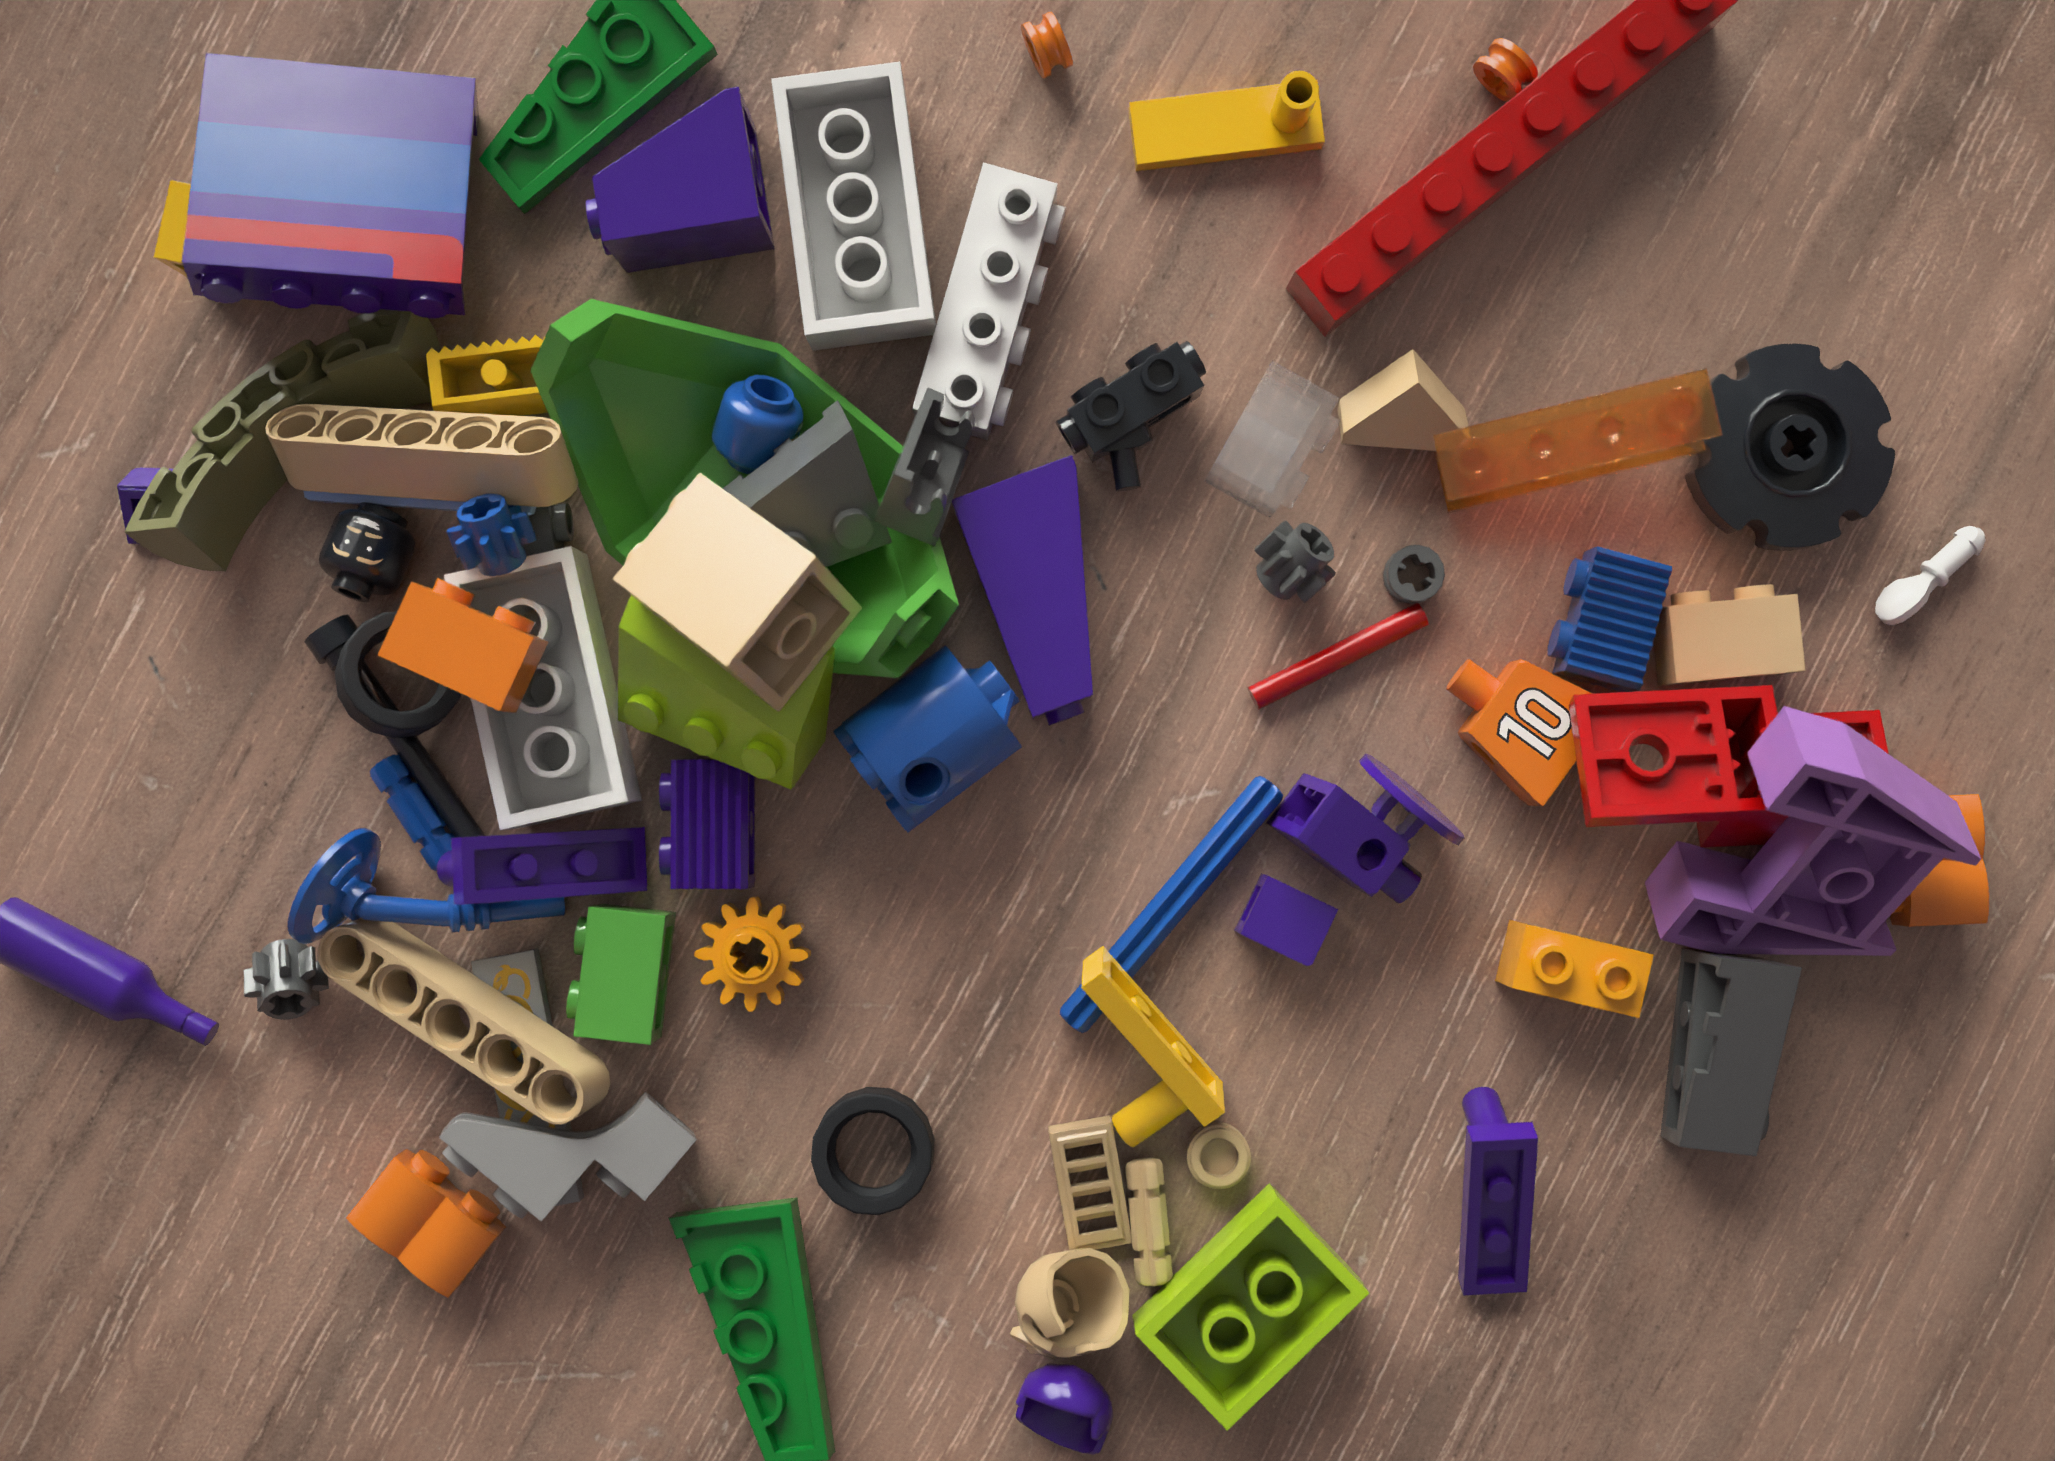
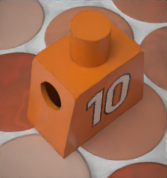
[1446,659,1592,806]

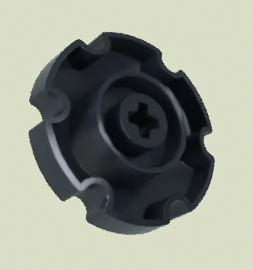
[1681,343,1895,551]

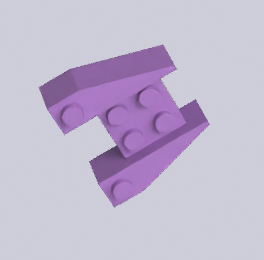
[1645,706,1982,956]

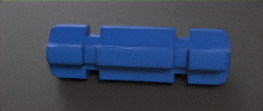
[370,755,455,871]

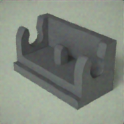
[874,388,975,547]

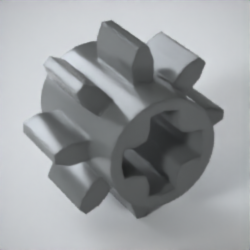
[1254,521,1336,603]
[244,939,329,1020]

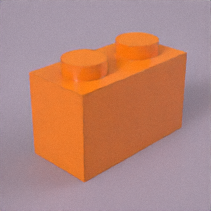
[378,578,549,713]

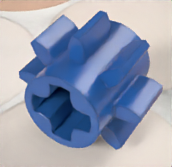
[446,494,537,576]

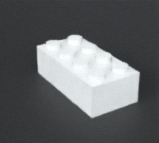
[771,62,936,351]
[444,546,642,830]

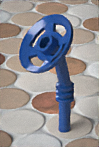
[288,828,565,944]

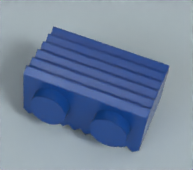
[1547,546,1672,692]

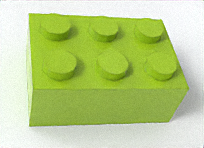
[1132,1183,1369,1431]

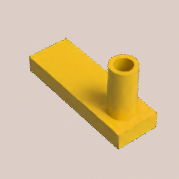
[1128,71,1325,171]
[1081,946,1225,1147]

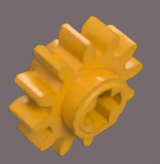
[694,896,811,1012]

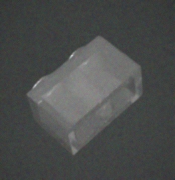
[1204,361,1340,518]

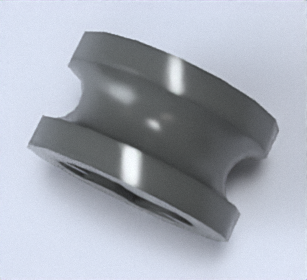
[1383,545,1445,604]

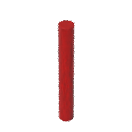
[1247,603,1429,710]

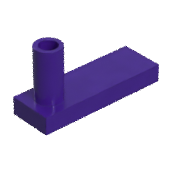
[437,827,647,905]
[1458,1087,1538,1296]

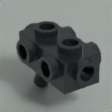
[1056,341,1206,491]

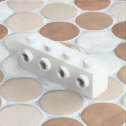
[912,162,1066,440]

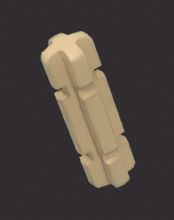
[1125,1157,1173,1286]

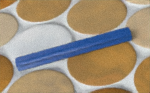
[1060,776,1283,1033]

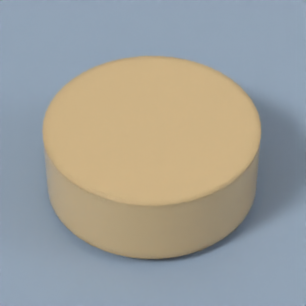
[1186,1122,1251,1189]

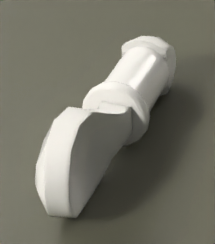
[1875,526,1986,625]

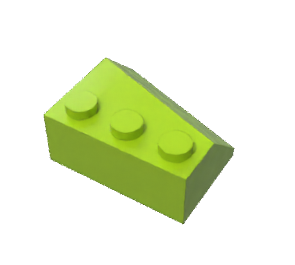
[618,595,835,790]

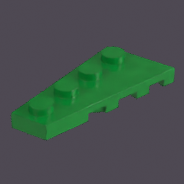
[478,0,718,214]
[668,1197,836,1461]

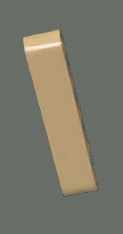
[265,404,579,507]
[317,918,610,1124]

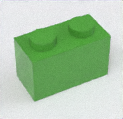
[566,903,676,1045]

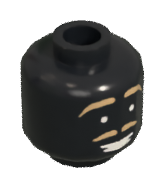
[319,502,416,602]

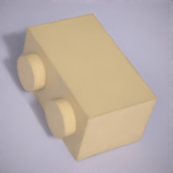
[1653,584,1806,686]

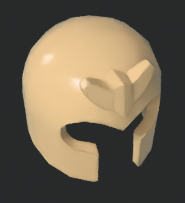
[1010,1248,1130,1360]

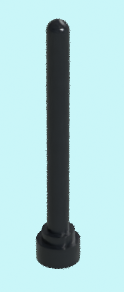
[304,614,485,838]

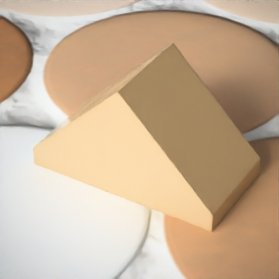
[1338,349,1472,453]

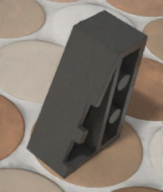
[722,400,892,567]
[1660,948,1802,1156]

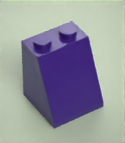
[586,86,775,273]

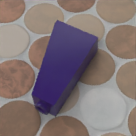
[952,455,1093,726]

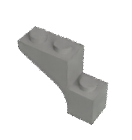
[439,1091,697,1221]

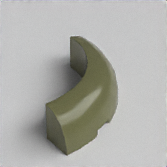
[124,309,441,572]

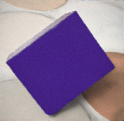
[1234,873,1338,966]

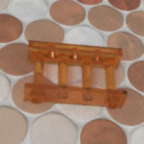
[1433,368,1722,513]

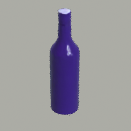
[0,897,219,1046]

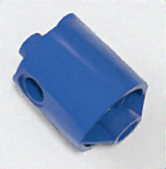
[833,645,1022,832]

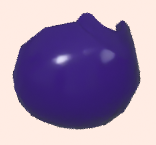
[1016,1363,1113,1455]

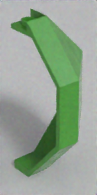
[530,299,959,678]

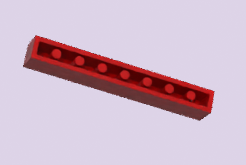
[1286,0,1738,337]

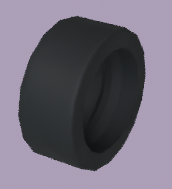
[335,611,462,738]
[811,1087,935,1215]

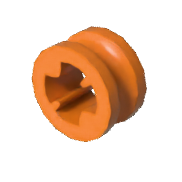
[1021,12,1073,78]
[1473,38,1538,102]

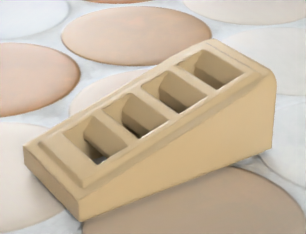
[1048,1115,1132,1250]

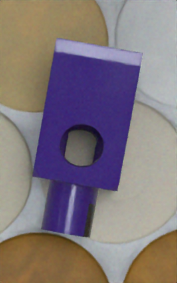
[1266,773,1422,903]

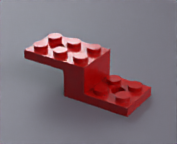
[1569,685,1889,848]

